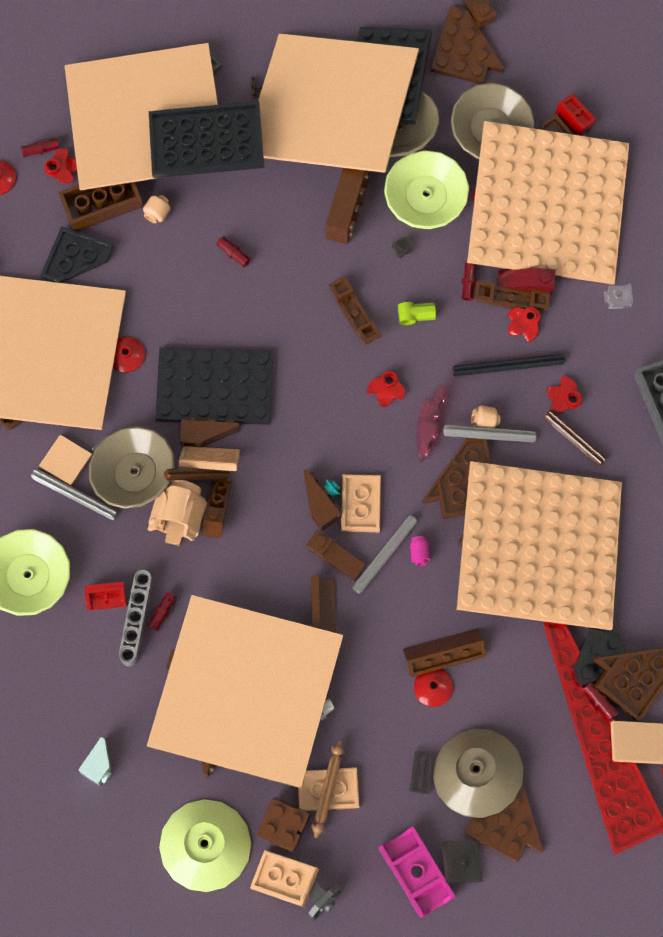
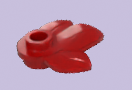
[44,149,77,183]
[507,307,541,342]
[367,371,405,407]
[546,376,583,412]

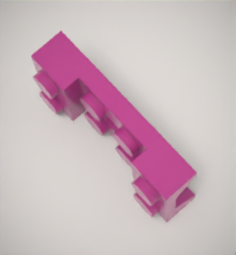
[378,826,455,919]

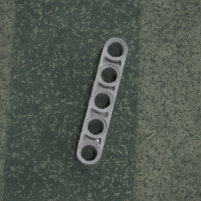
[119,570,153,666]

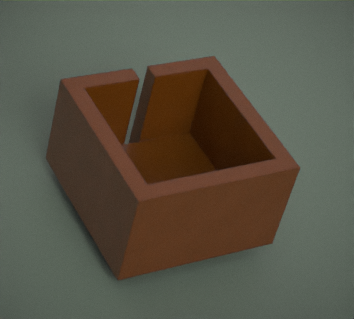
[256,797,312,852]

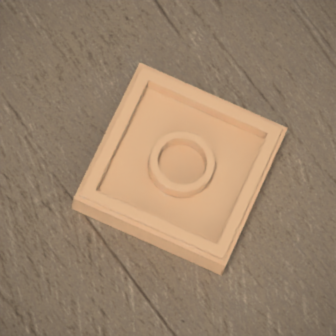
[39,435,92,487]

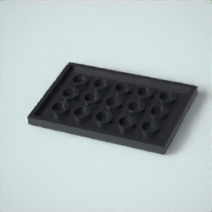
[357,27,432,124]
[149,101,265,178]
[155,347,273,425]

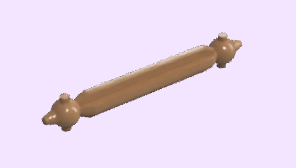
[311,740,345,838]

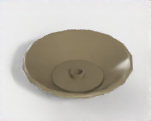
[451,82,535,159]
[390,91,440,157]
[89,426,174,509]
[433,729,524,818]

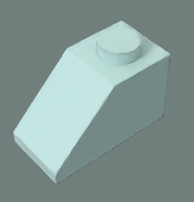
[79,737,111,786]

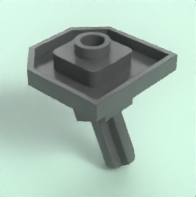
[308,882,342,921]

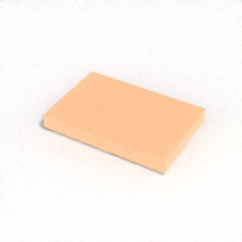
[179,446,240,471]
[341,474,381,533]
[611,721,663,764]
[298,768,359,812]
[250,850,319,908]

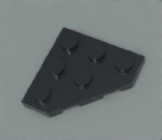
[40,226,114,283]
[572,621,626,687]

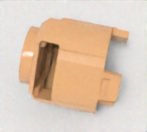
[148,480,207,546]

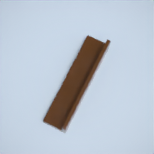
[311,575,336,633]
[403,629,486,677]

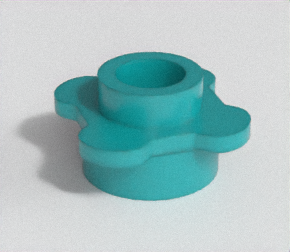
[323,479,341,497]

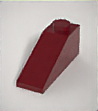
[497,268,556,295]

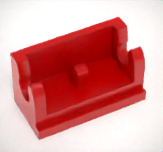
[555,94,596,136]
[84,582,127,611]

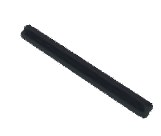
[452,354,565,377]

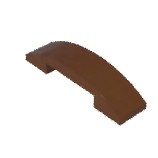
[329,276,382,345]
[474,281,550,310]

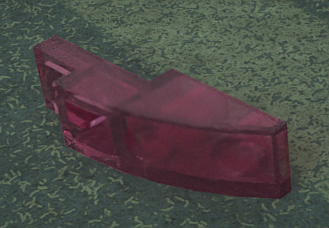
[416,385,449,462]

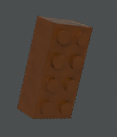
[326,168,370,244]
[58,182,143,231]

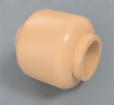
[143,195,171,223]
[471,405,501,428]

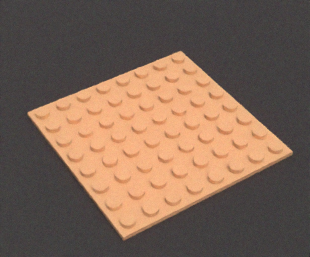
[258,34,419,173]
[65,43,218,190]
[467,121,629,285]
[0,276,126,430]
[457,461,622,630]
[147,595,343,788]

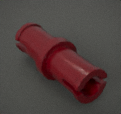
[21,138,59,157]
[216,236,251,268]
[461,262,476,301]
[147,591,177,631]
[583,682,619,720]

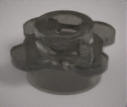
[392,237,414,258]

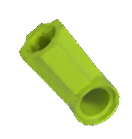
[398,302,436,325]

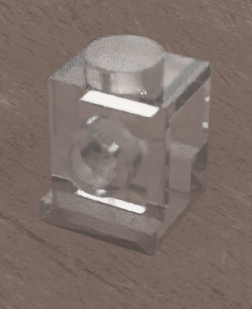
[604,284,633,309]

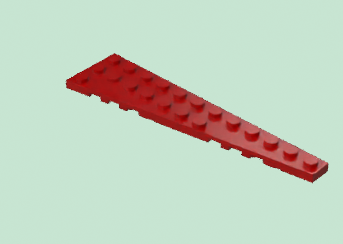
[543,622,663,855]

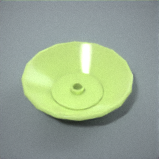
[384,150,469,229]
[0,529,70,616]
[159,799,251,892]

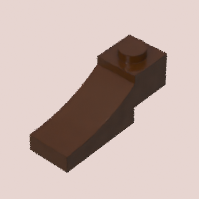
[462,0,496,28]
[306,529,366,581]

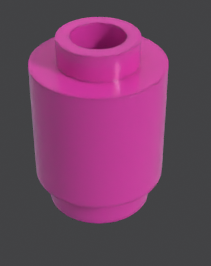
[410,536,430,566]

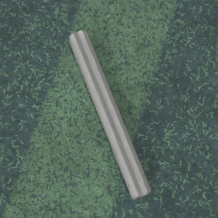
[443,425,537,443]
[31,469,117,520]
[353,515,417,594]

